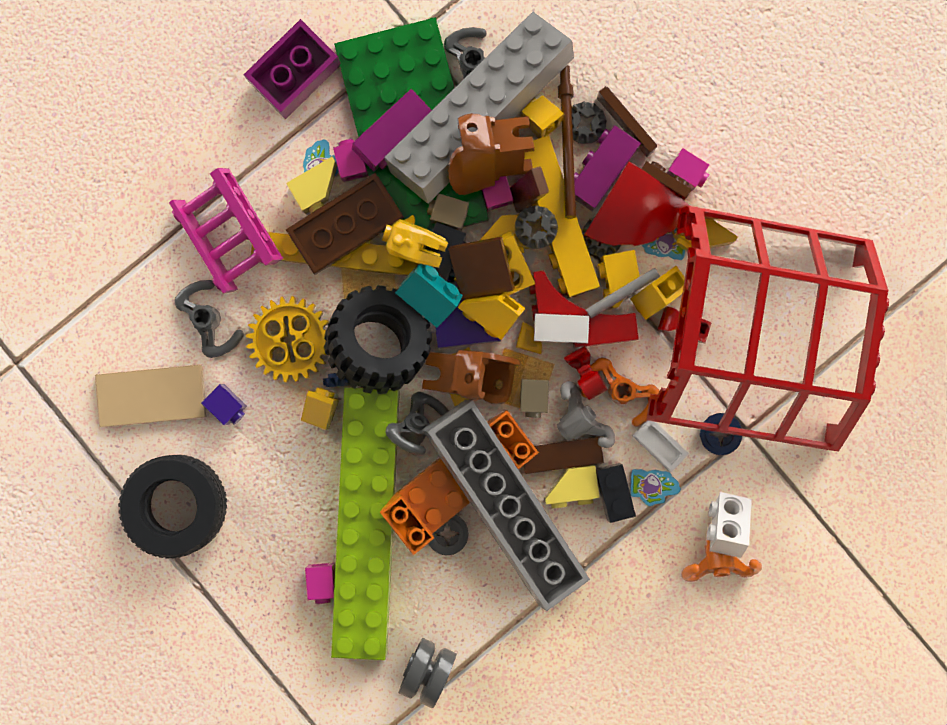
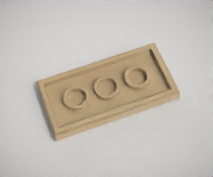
[95,365,207,427]

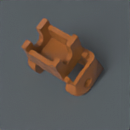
[448,113,534,195]
[422,350,521,404]

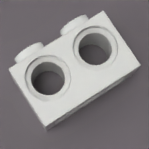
[706,492,752,558]

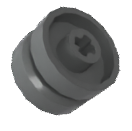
[398,638,457,709]

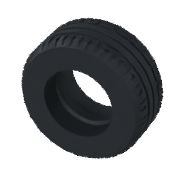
[118,454,227,559]

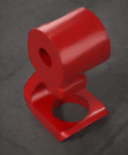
[657,307,712,344]
[564,346,608,400]

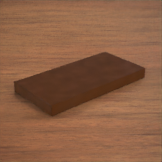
[286,173,405,275]

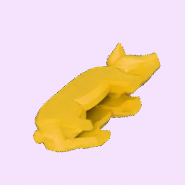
[382,215,448,268]

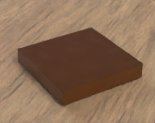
[448,237,515,300]

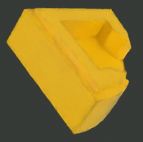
[516,322,542,354]

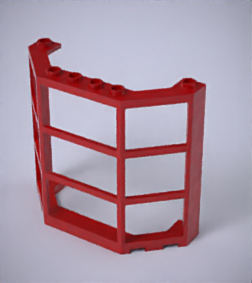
[646,206,889,452]

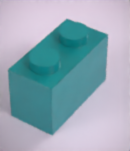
[395,263,463,328]

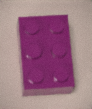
[243,19,341,119]

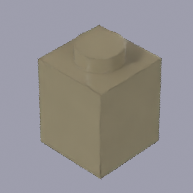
[427,193,469,232]
[520,379,549,418]

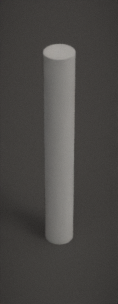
[585,268,660,318]

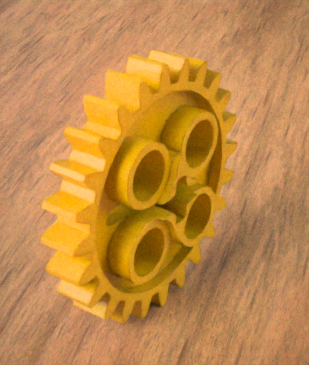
[246,296,329,382]

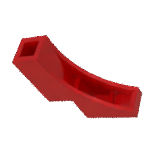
[529,271,639,348]

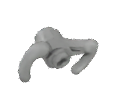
[557,381,615,448]

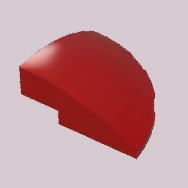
[584,162,690,246]

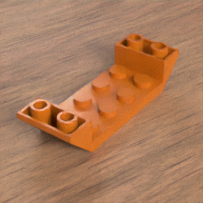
[380,410,539,555]

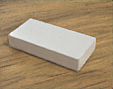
[534,314,589,343]
[632,420,689,473]

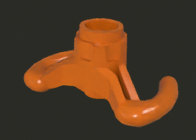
[581,357,659,427]
[681,540,762,582]

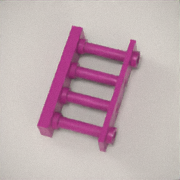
[169,168,283,294]

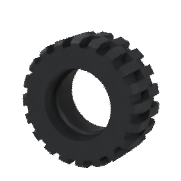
[324,285,432,394]

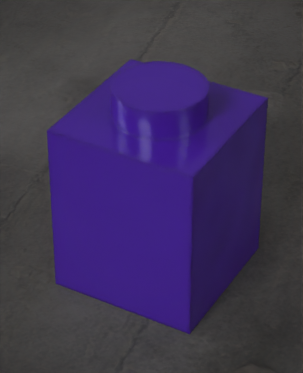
[201,384,247,425]

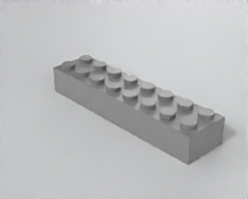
[384,12,574,203]
[422,399,590,611]

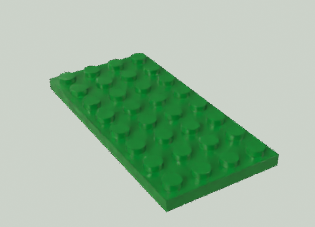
[334,17,489,243]

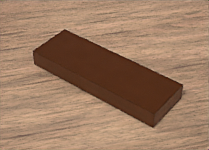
[596,86,657,157]
[510,166,549,213]
[524,436,604,474]

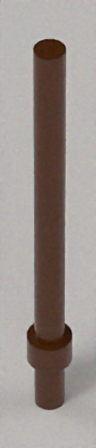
[558,65,576,219]

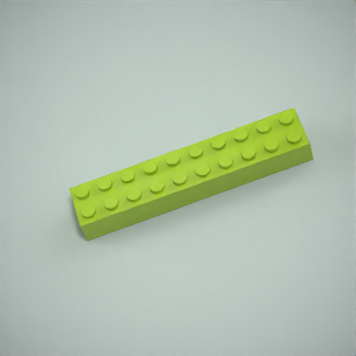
[331,387,400,660]

